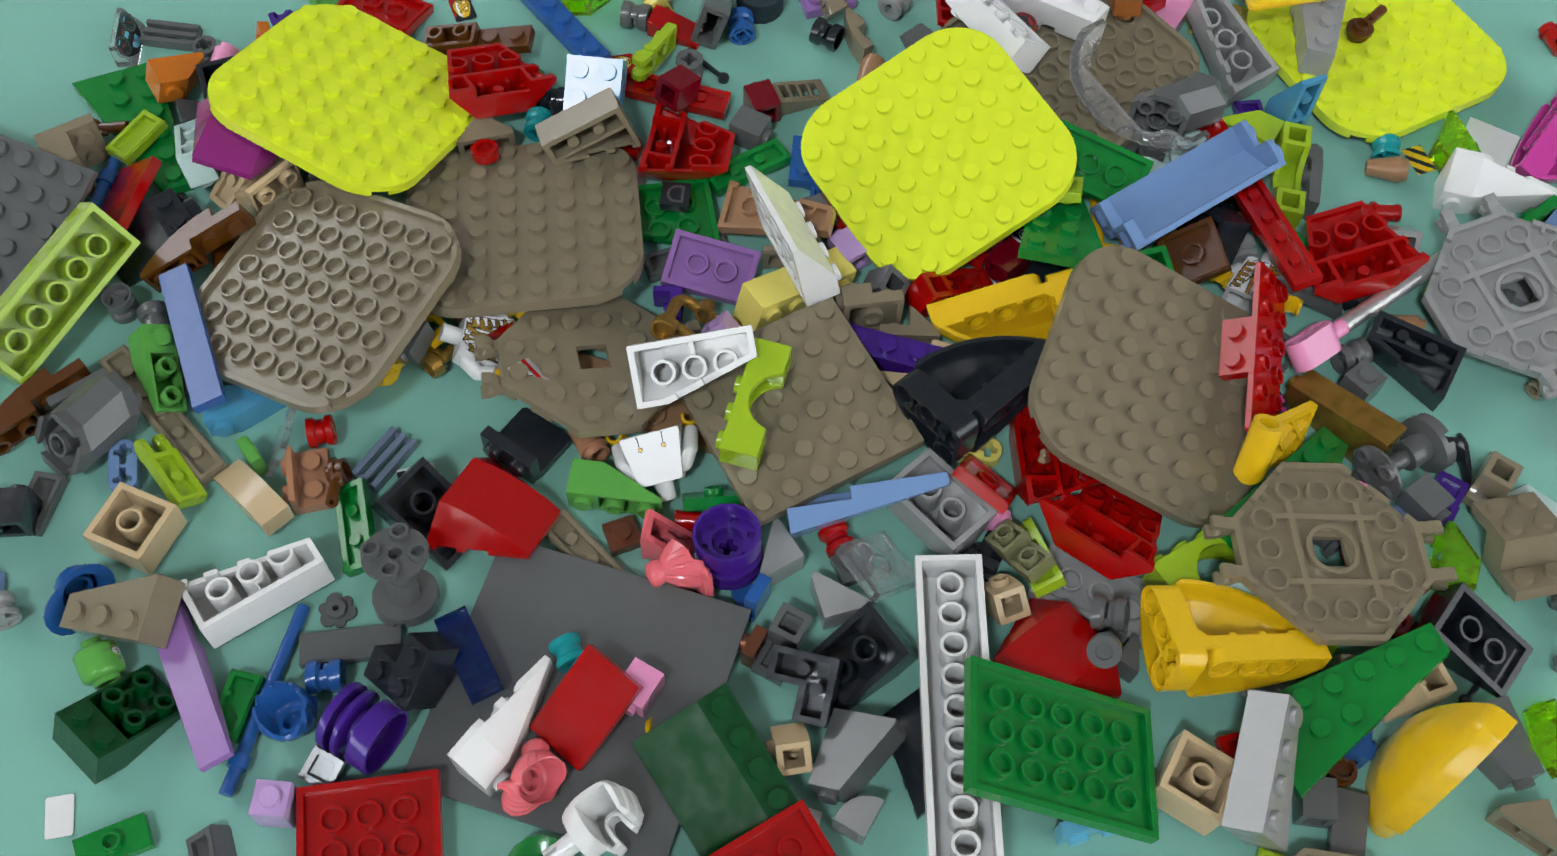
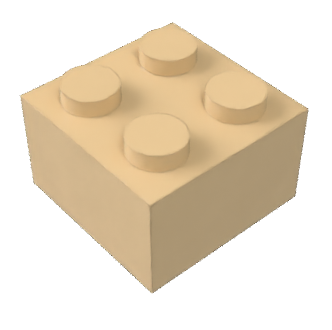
[82,482,187,575]
[1155,729,1234,837]

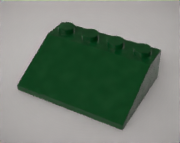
[631,683,798,856]

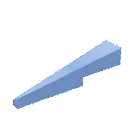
[787,472,950,538]

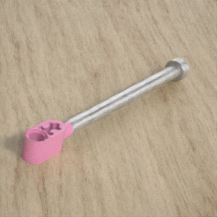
[1284,208,1507,373]

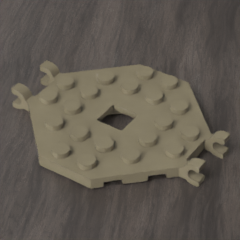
[474,296,701,438]
[1202,462,1458,646]

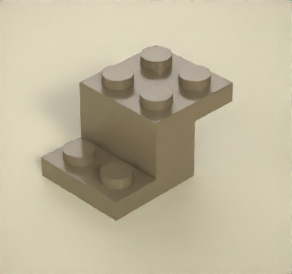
[33,113,111,198]
[1471,492,1557,602]

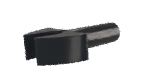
[176,192,202,218]

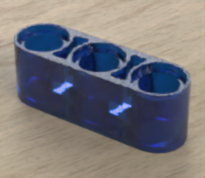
[434,605,504,705]

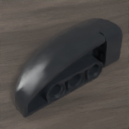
[892,336,1046,466]

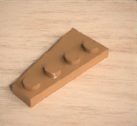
[717,180,836,238]

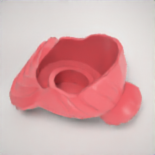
[645,538,715,597]
[497,738,567,816]

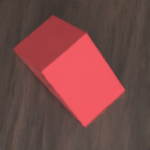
[640,509,694,560]

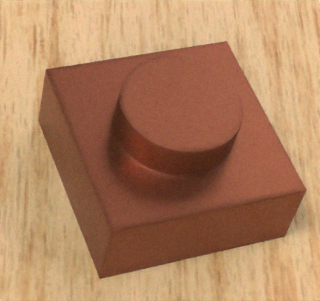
[602,514,641,557]
[739,624,768,669]

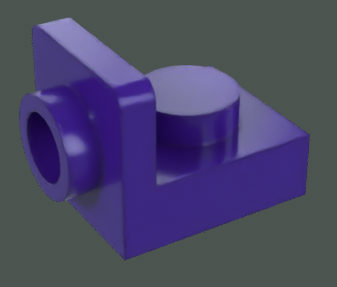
[653,284,684,323]

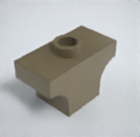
[1461,451,1524,508]

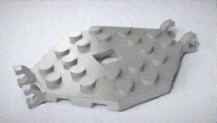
[1421,192,1557,401]

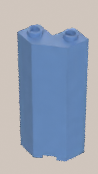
[1090,120,1287,250]

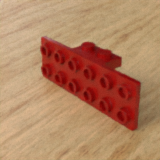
[1219,261,1288,432]

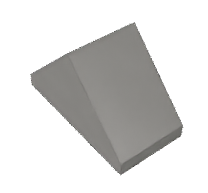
[760,519,804,586]
[810,570,873,630]

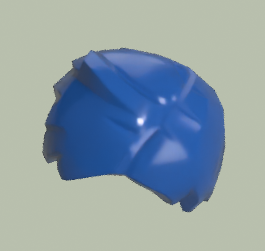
[252,680,318,742]

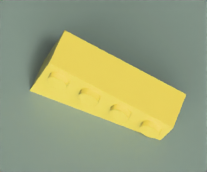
[732,247,857,331]

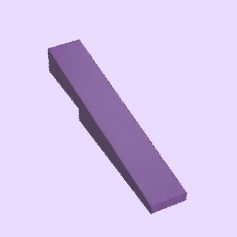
[157,597,235,773]

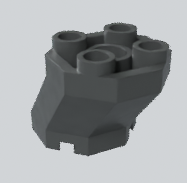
[1127,71,1229,146]
[34,372,143,476]

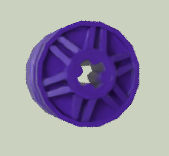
[692,503,764,590]
[315,682,409,775]

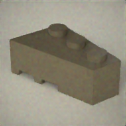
[534,86,641,165]
[59,573,186,649]

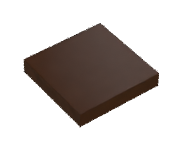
[1155,216,1232,284]

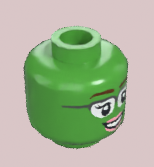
[72,636,126,690]

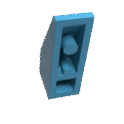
[1264,74,1328,125]
[203,385,287,437]

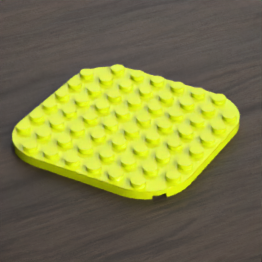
[1246,0,1507,143]
[207,4,474,196]
[801,27,1077,281]

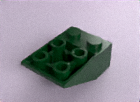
[52,665,181,785]

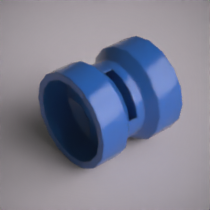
[727,7,755,45]
[304,658,346,695]

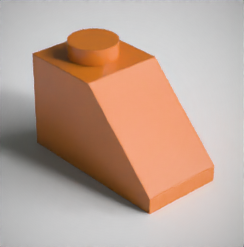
[145,52,204,103]

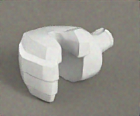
[542,780,644,856]

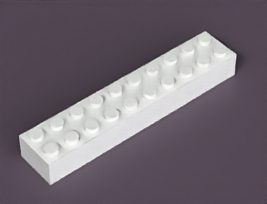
[914,554,1004,856]

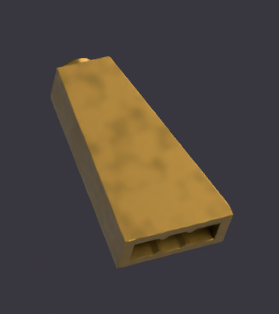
[1284,369,1407,464]

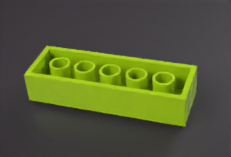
[0,202,141,384]

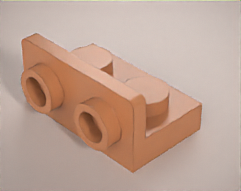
[280,445,335,515]

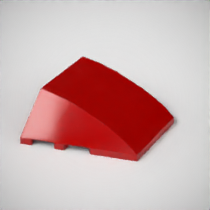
[447,43,557,119]
[638,101,736,180]
[1305,200,1430,304]
[1009,405,1101,506]
[427,457,560,559]
[1039,484,1162,580]
[992,598,1122,699]

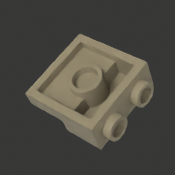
[834,283,905,331]

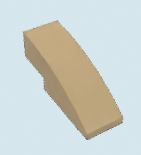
[213,459,295,537]

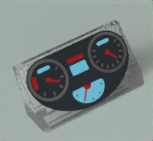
[109,8,145,68]

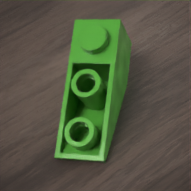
[128,324,188,413]
[566,458,663,518]

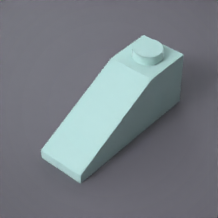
[174,119,219,189]

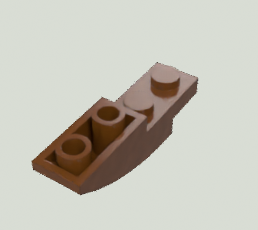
[422,22,535,55]
[140,201,257,293]
[0,358,91,456]

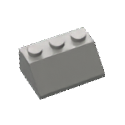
[886,447,998,555]

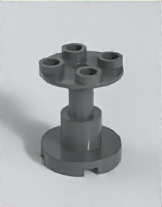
[1351,413,1457,503]
[360,522,440,628]

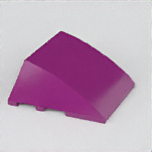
[192,98,279,180]

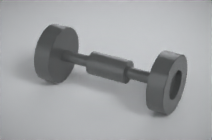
[1086,627,1128,669]

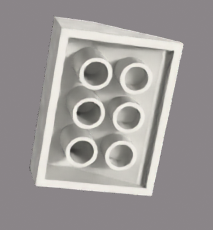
[745,165,842,307]

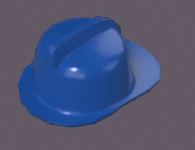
[43,564,116,636]

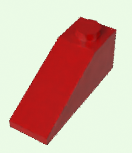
[904,267,994,317]

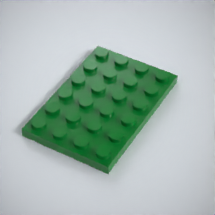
[963,655,1159,844]

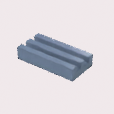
[351,426,418,493]

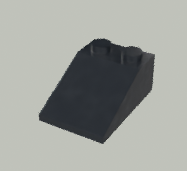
[116,187,192,287]
[370,457,464,571]
[1409,582,1534,698]
[812,601,918,710]

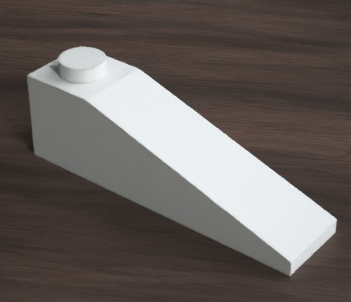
[1432,147,1557,214]
[626,325,757,409]
[447,655,554,797]

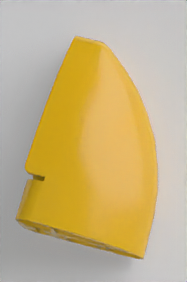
[926,268,1073,343]
[1140,579,1332,697]
[1365,702,1518,839]

